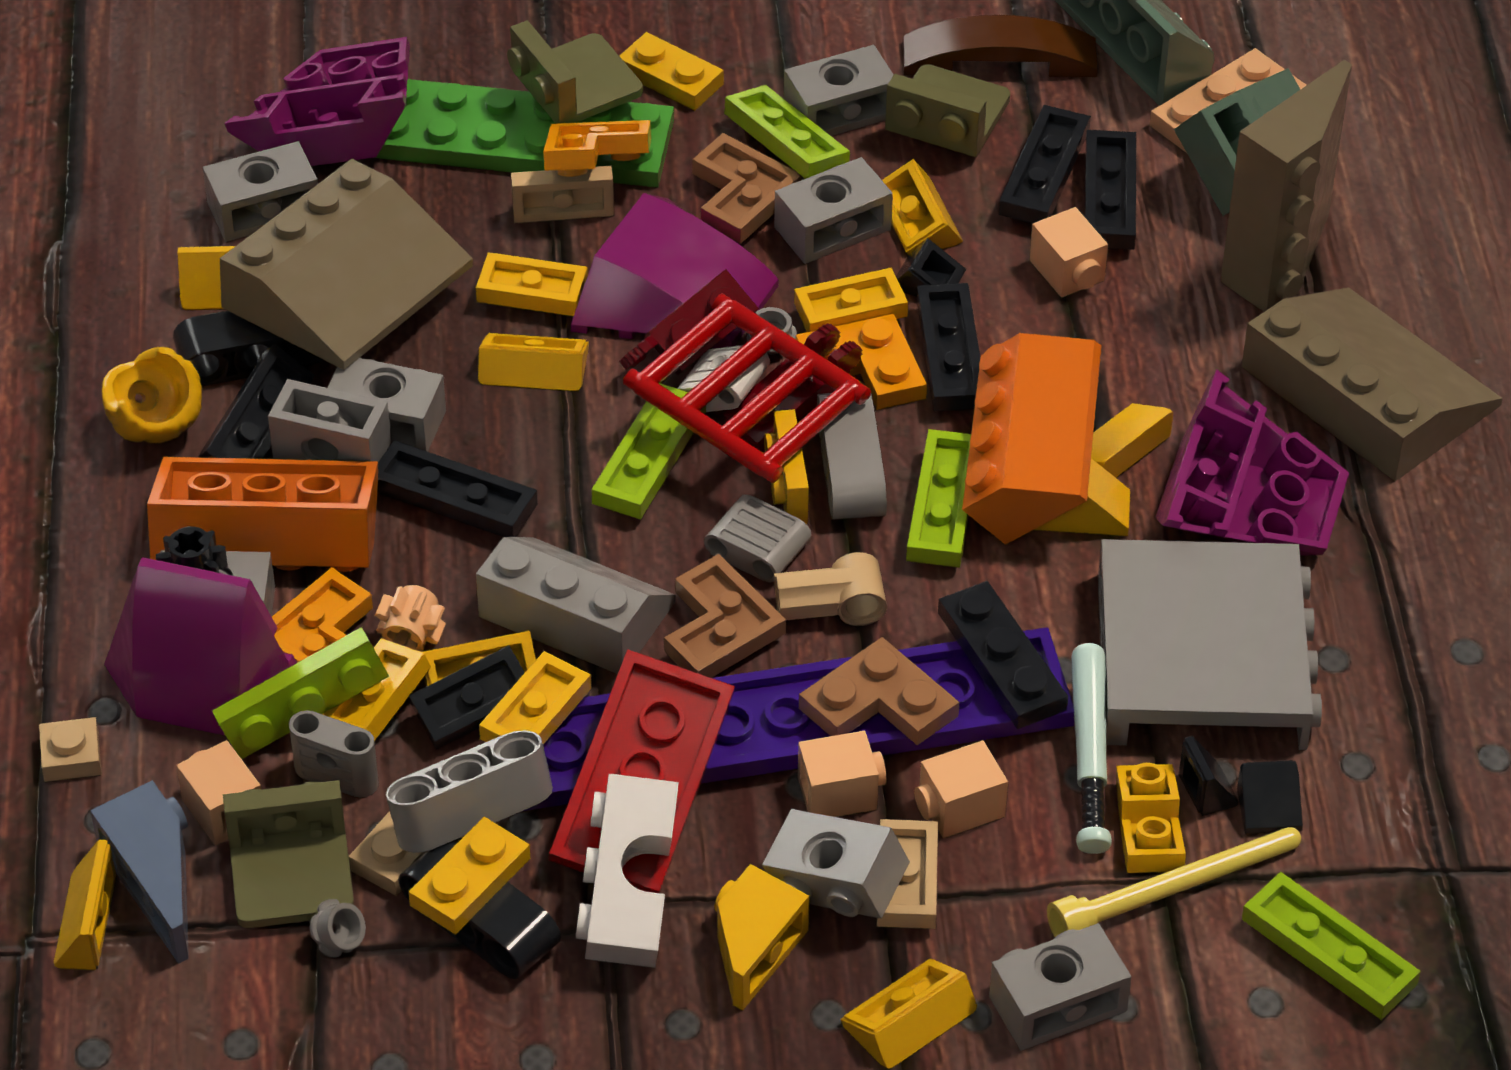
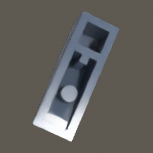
[90,780,189,964]

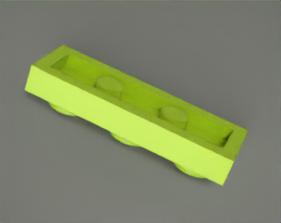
[724,85,850,179]
[591,383,706,520]
[906,429,971,568]
[212,627,389,759]
[1242,872,1421,1020]

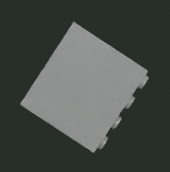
[1098,539,1322,750]

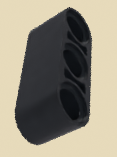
[173,310,324,386]
[398,841,561,979]

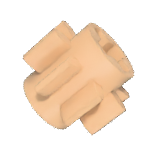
[374,585,446,652]

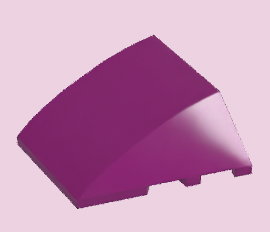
[224,37,410,166]
[571,193,779,349]
[1156,369,1349,556]
[104,557,297,736]

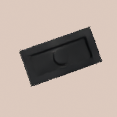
[409,645,525,750]

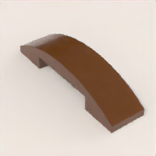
[903,15,1098,77]

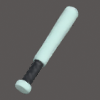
[1071,643,1112,854]

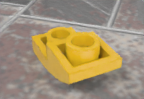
[1116,763,1186,873]

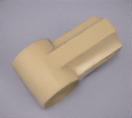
[774,552,887,626]

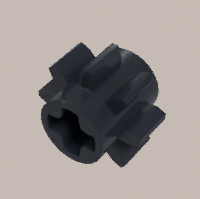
[156,526,228,573]

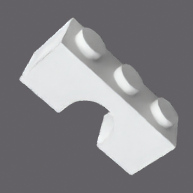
[576,773,679,968]

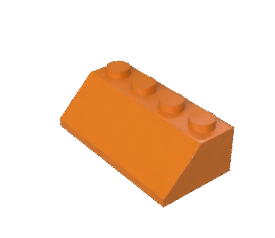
[962,333,1101,545]
[147,457,378,572]

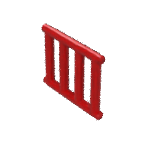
[623,293,871,483]

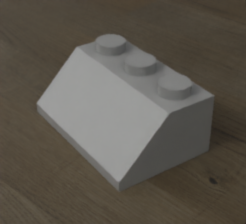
[476,537,676,674]

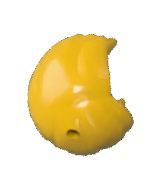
[101,347,202,443]

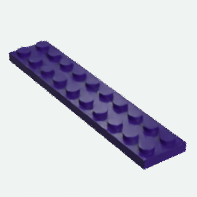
[523,627,1075,811]

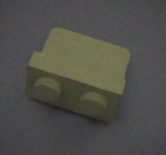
[507,20,643,123]
[885,64,1010,157]
[223,780,354,928]

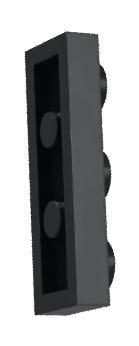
[999,105,1091,223]
[1084,130,1136,250]
[916,283,980,411]
[198,343,315,459]
[377,440,538,537]
[938,581,1068,730]

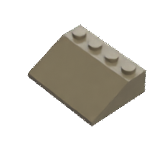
[1220,60,1352,312]
[220,159,473,370]
[1242,287,1503,481]

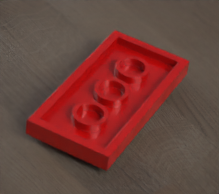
[549,649,735,893]

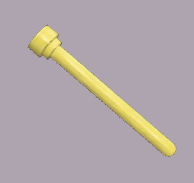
[1047,827,1301,937]

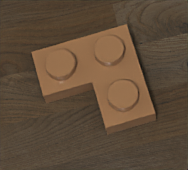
[692,133,802,244]
[664,554,786,678]
[799,637,959,745]

